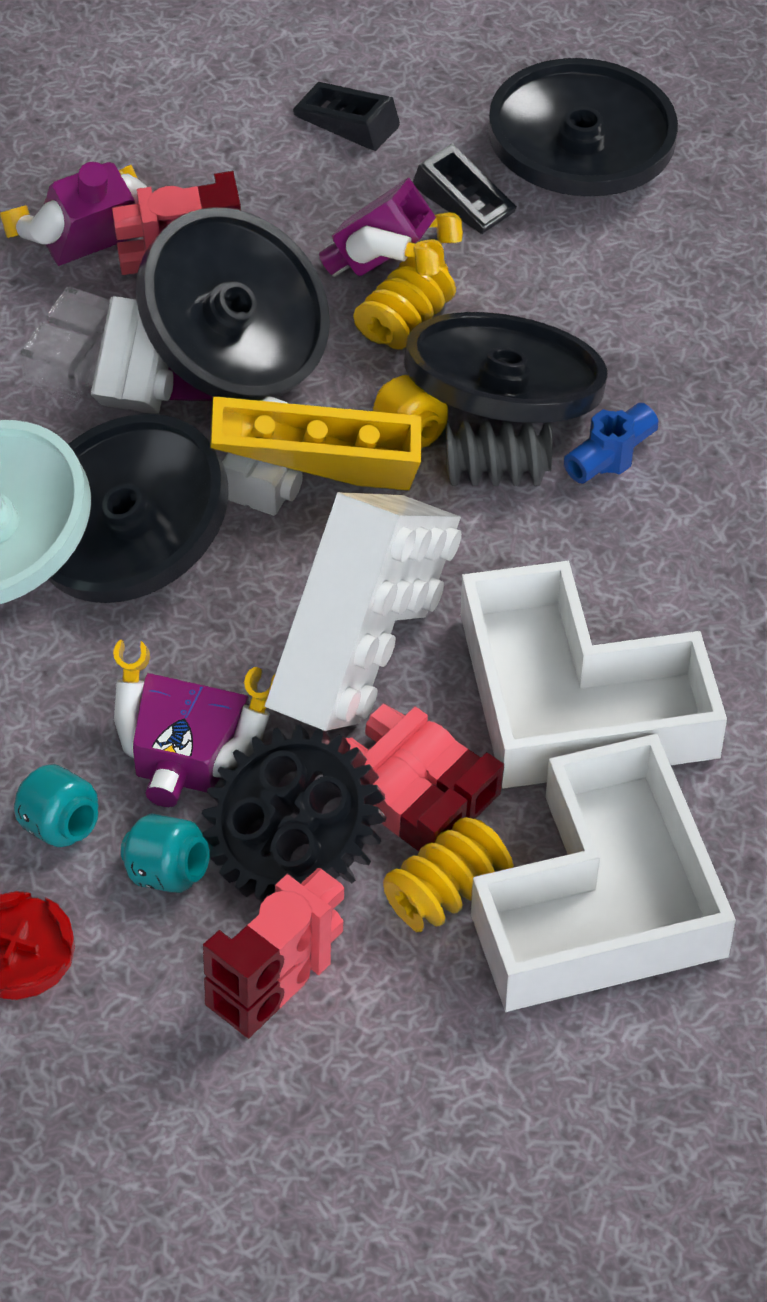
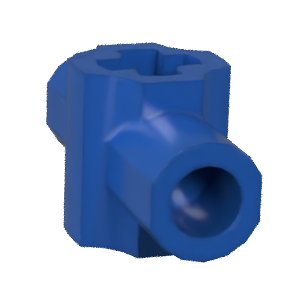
[564,402,659,484]

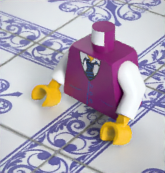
[0,162,147,266]
[319,177,463,277]
[113,639,275,808]

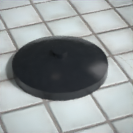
[488,58,678,196]
[136,208,330,401]
[404,312,608,423]
[48,414,229,603]

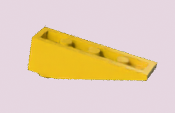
[210,396,421,491]

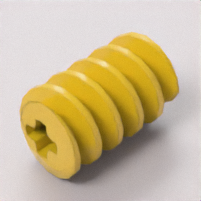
[353,257,456,350]
[383,817,514,932]

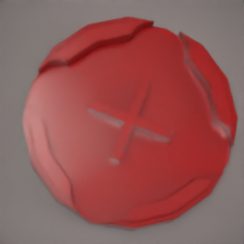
[0,891,75,1000]

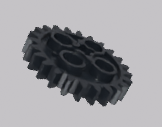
[202,724,386,903]

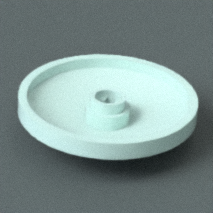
[0,420,91,604]

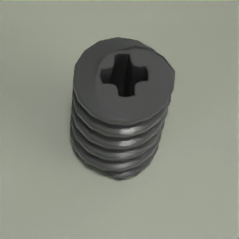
[446,421,552,486]

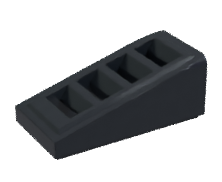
[293,82,400,151]
[413,143,517,234]

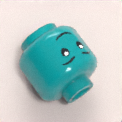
[14,764,99,848]
[121,814,210,893]

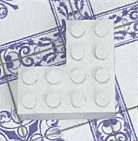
[264,492,462,731]
[460,561,727,789]
[471,734,736,1012]

